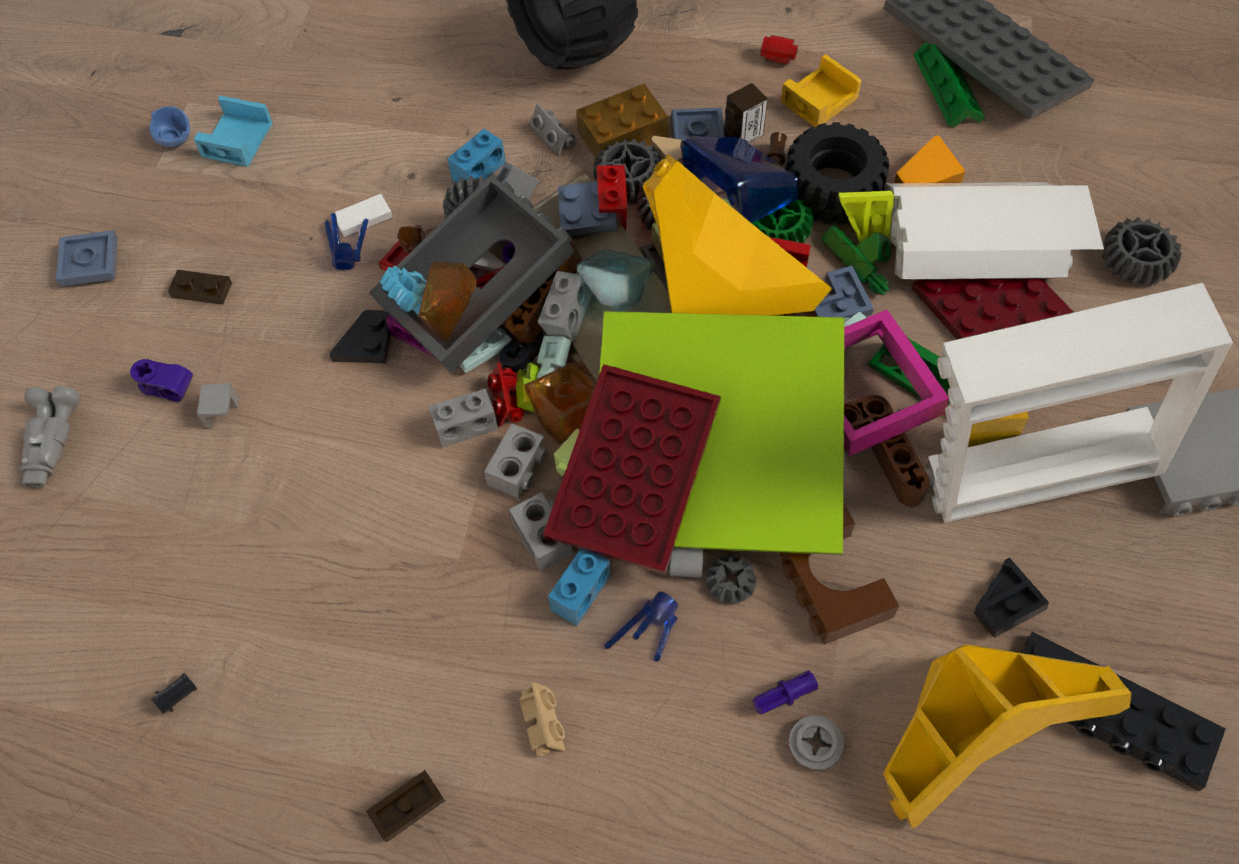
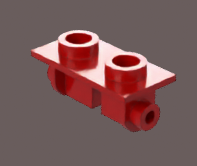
[487,362,524,427]

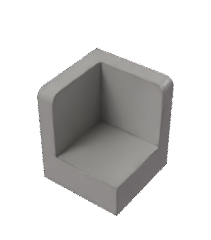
[497,161,539,200]
[197,383,239,428]

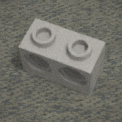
[538,271,593,342]
[429,388,498,448]
[484,423,548,498]
[509,492,573,571]

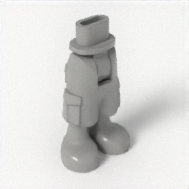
[20,386,80,488]

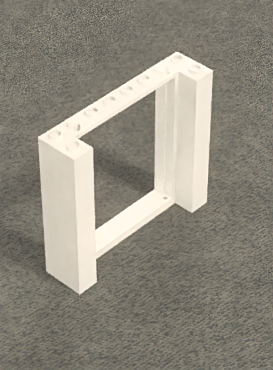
[925,283,1233,523]

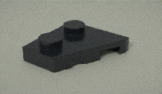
[330,310,391,364]
[974,557,1049,638]

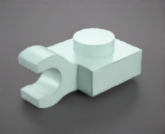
[537,336,572,389]

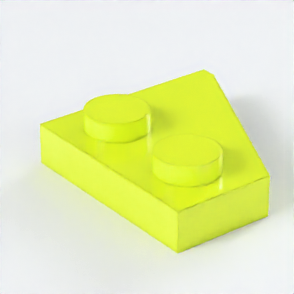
[838,191,894,245]

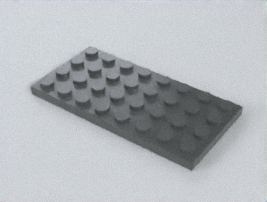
[883,0,1095,119]

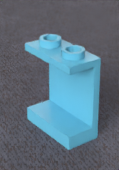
[194,96,273,167]

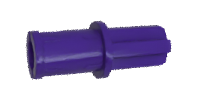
[752,670,818,715]

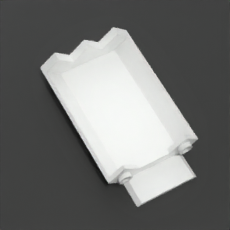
[886,182,1104,279]

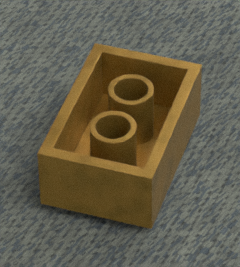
[576,83,668,158]

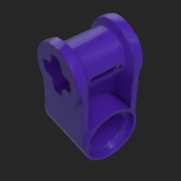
[130,359,193,402]

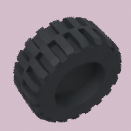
[783,122,889,225]

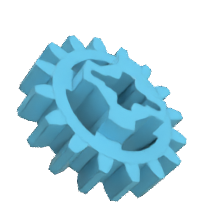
[380,266,442,317]

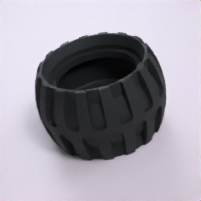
[506,0,638,69]

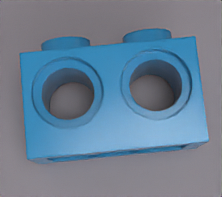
[447,129,506,183]
[548,549,611,626]

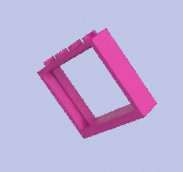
[844,309,949,456]

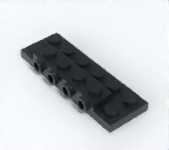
[1021,632,1226,791]

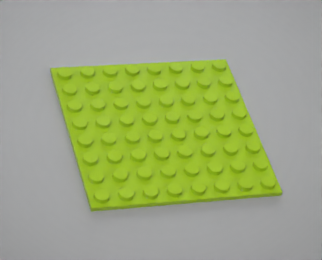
[599,311,844,555]

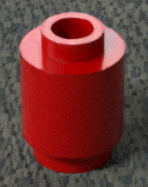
[760,35,798,64]

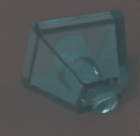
[577,249,655,311]

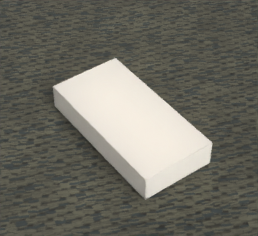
[332,194,393,237]

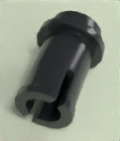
[151,673,197,714]

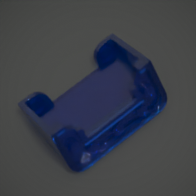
[680,136,798,223]

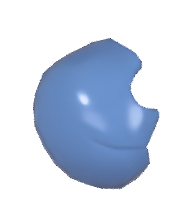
[149,106,190,148]

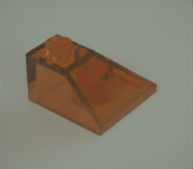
[418,262,476,341]
[525,362,596,444]

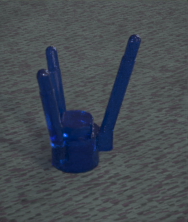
[324,213,368,271]
[605,592,678,662]

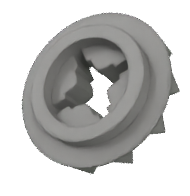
[789,716,844,771]

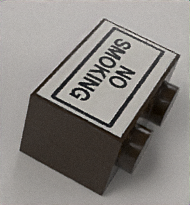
[724,83,768,148]

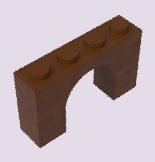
[775,502,899,645]

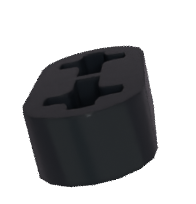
[500,331,544,373]

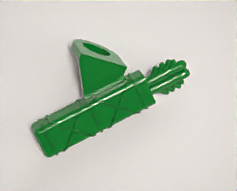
[821,226,891,295]

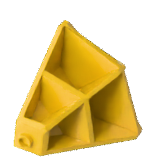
[643,154,832,316]
[883,644,1131,829]

